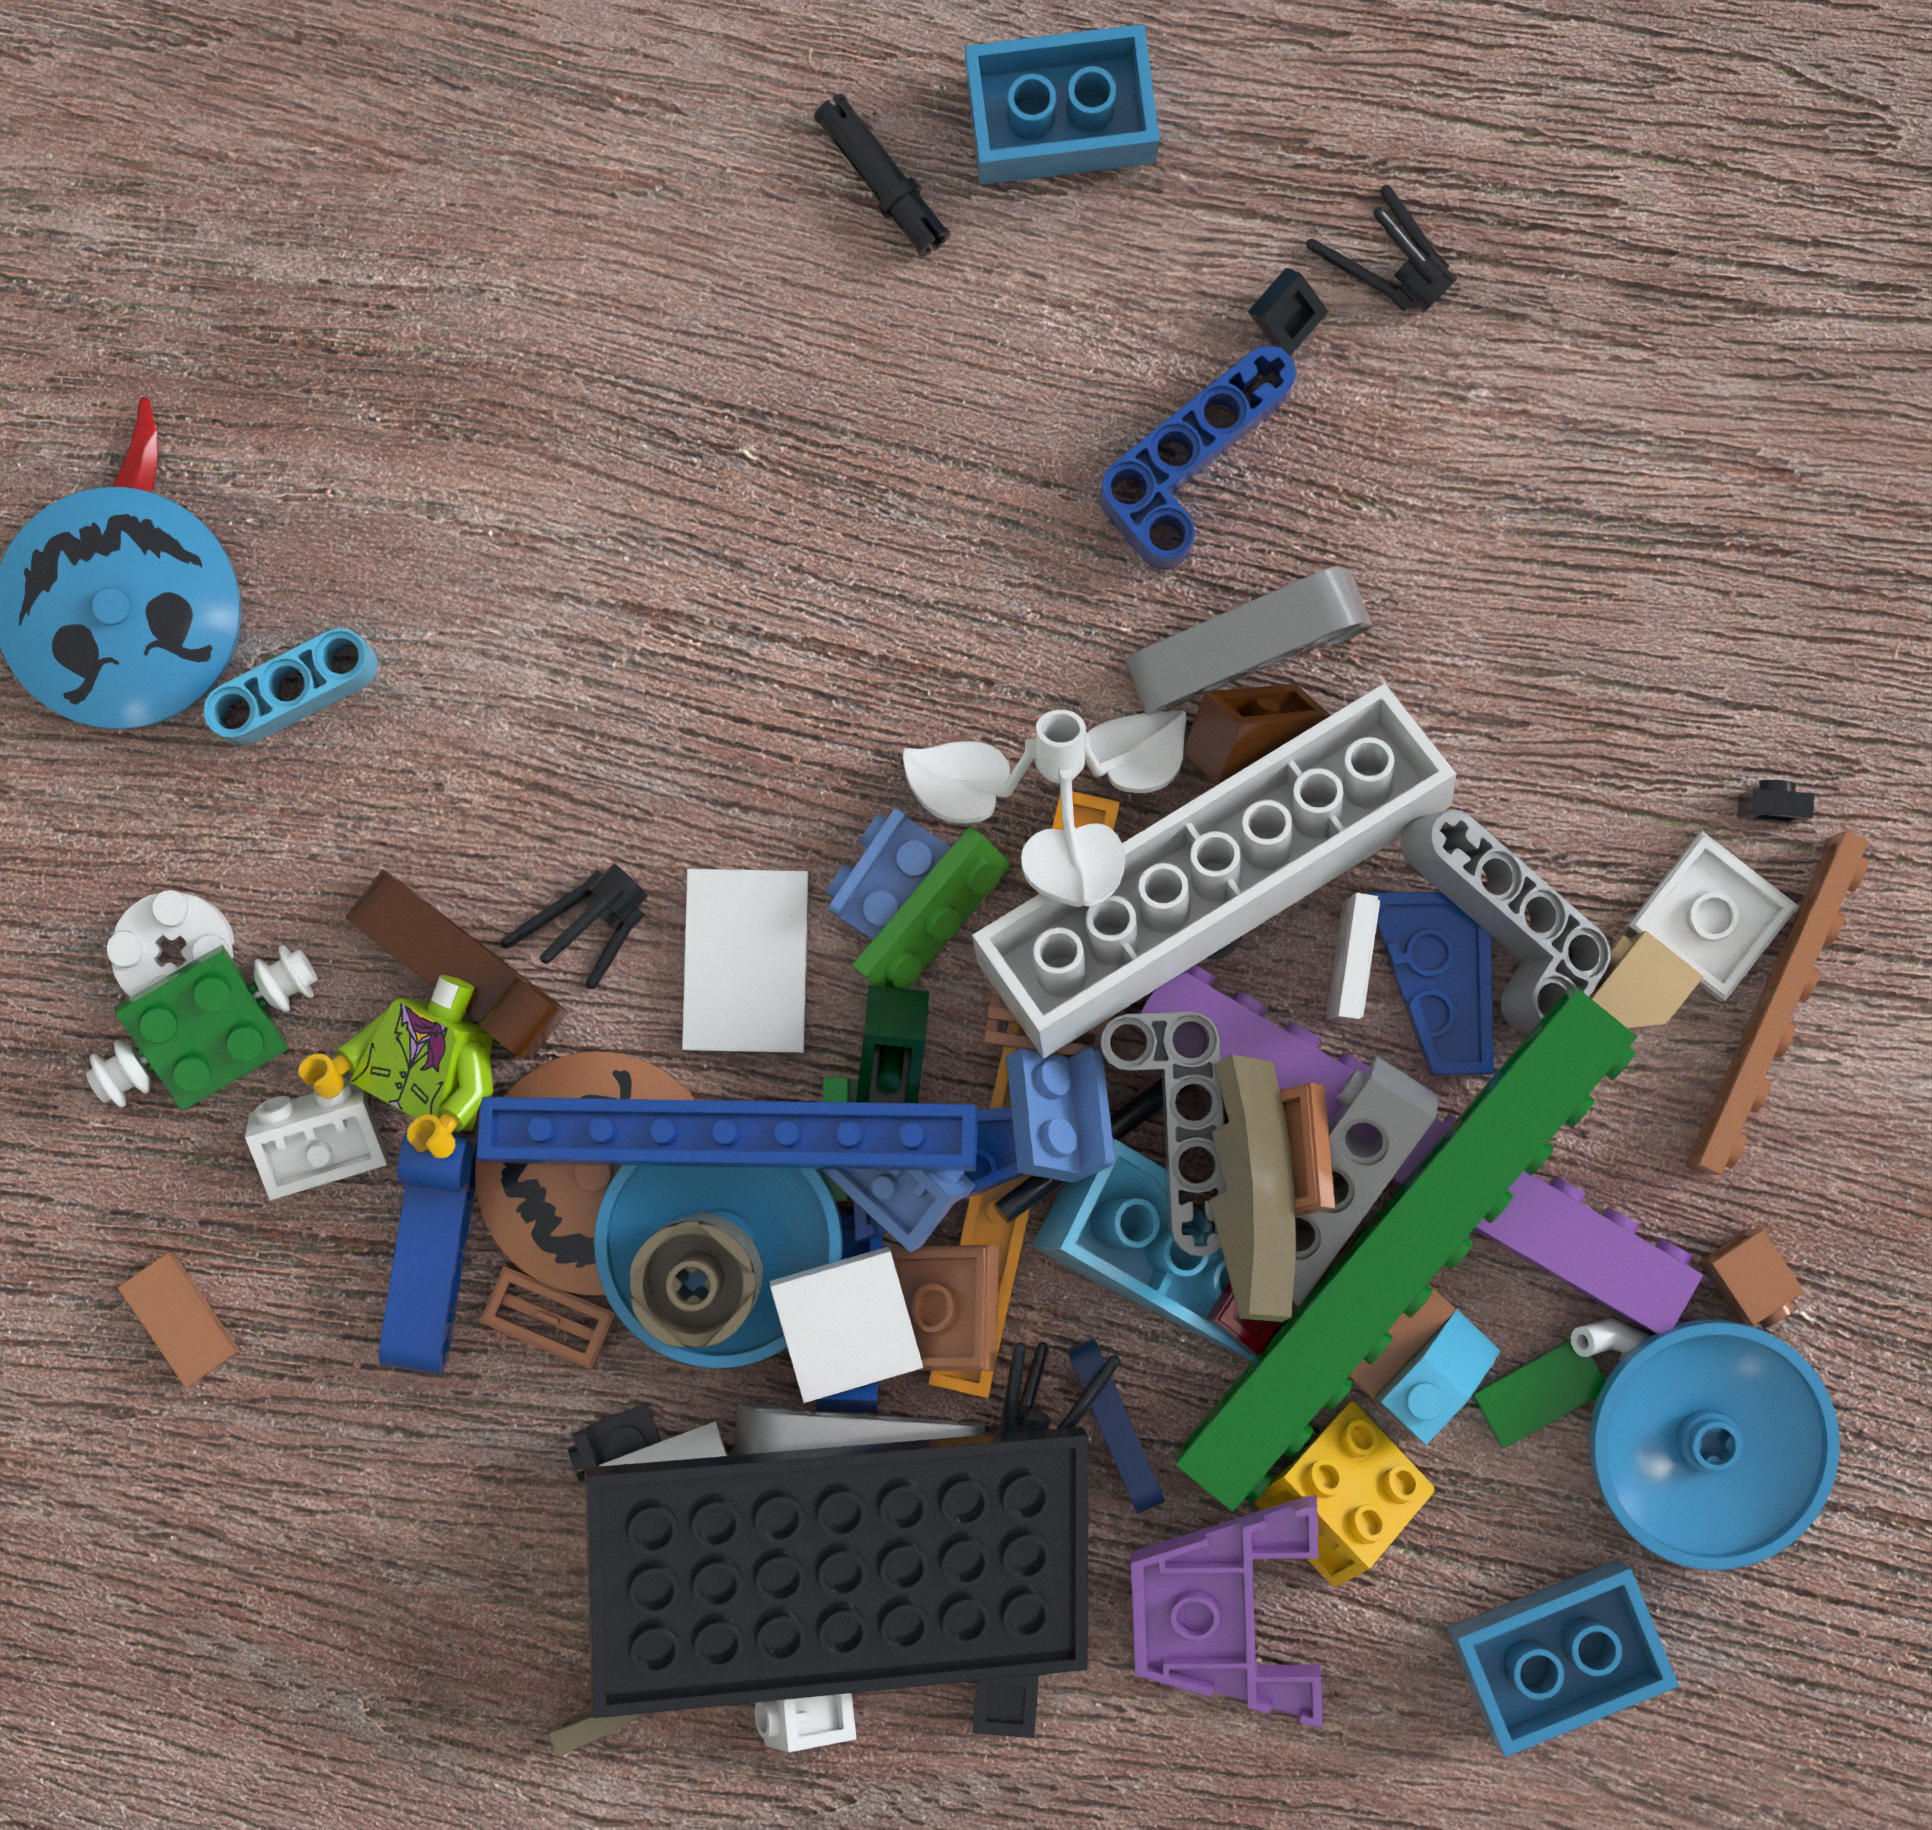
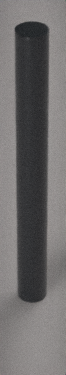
[994,1078,1193,1224]

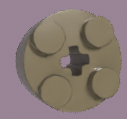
[629,1211,764,1348]

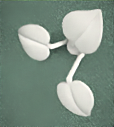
[903,710,1186,907]

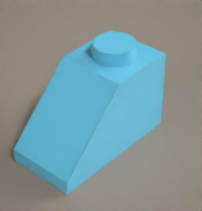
[1374,1308,1501,1445]

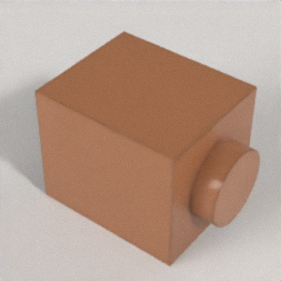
[1698,1228,1805,1328]

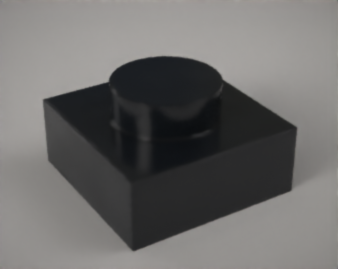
[1248,267,1329,356]
[1738,780,1815,824]
[972,1675,1039,1738]

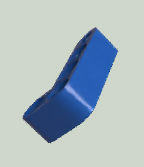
[1100,345,1296,570]
[379,1129,478,1375]

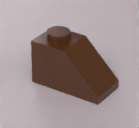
[1183,684,1331,785]

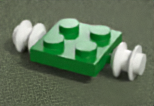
[86,944,318,1111]

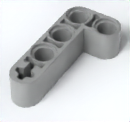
[1124,566,1373,716]
[1401,810,1611,1032]
[1099,1012,1227,1256]
[733,1403,985,1455]

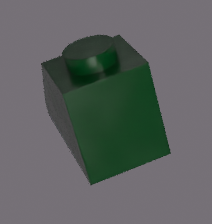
[856,985,929,1103]

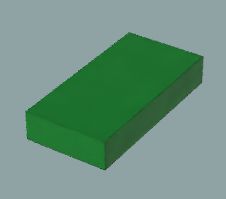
[1472,1338,1605,1449]

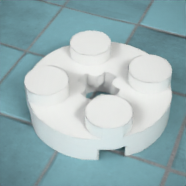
[107,890,235,997]

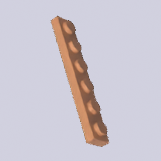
[1686,831,1869,1175]

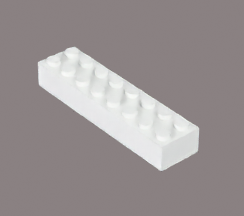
[972,683,1456,1059]

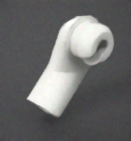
[1571,1318,1651,1362]

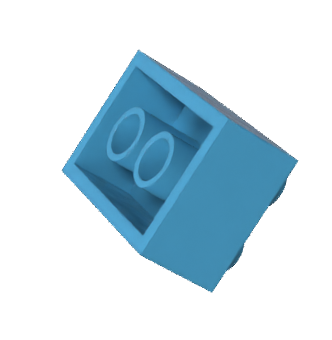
[965,24,1160,185]
[1446,1559,1679,1757]

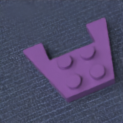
[1131,1496,1322,1727]

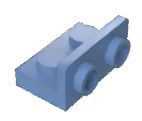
[825,807,951,940]
[1006,1047,1115,1183]
[821,1169,975,1252]

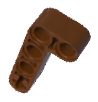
[345,869,568,1061]

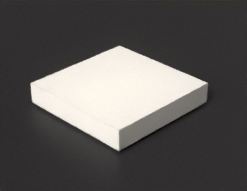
[1625,831,1799,1002]
[1325,893,1380,1025]
[769,1246,923,1403]

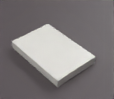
[682,869,809,1053]

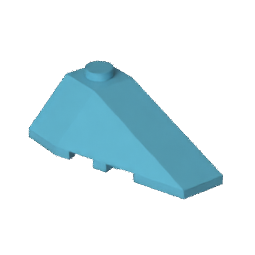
[1032,1139,1257,1362]

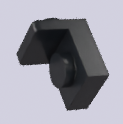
[568,1403,662,1482]

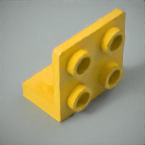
[1254,1402,1434,1588]

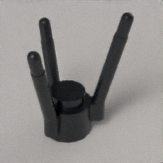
[1306,185,1457,313]
[500,863,648,989]
[997,1342,1120,1434]

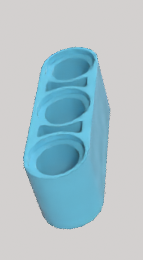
[203,628,378,745]

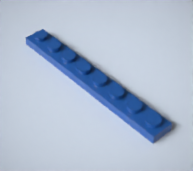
[476,1097,978,1171]

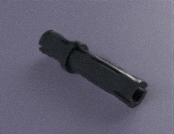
[814,93,950,257]

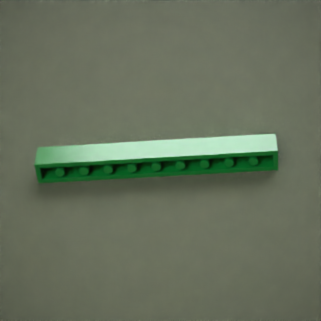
[1175,983,1637,1512]

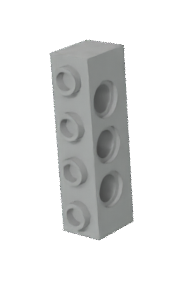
[1292,1056,1440,1306]

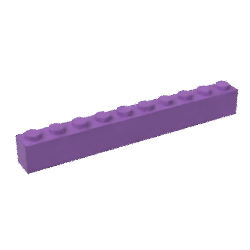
[1130,965,1703,1335]

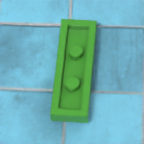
[852,826,1012,989]

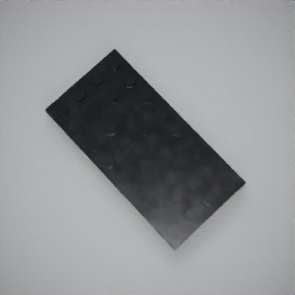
[585,1427,1088,1718]

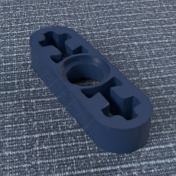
[1066,1338,1165,1514]

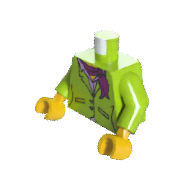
[298,975,494,1158]

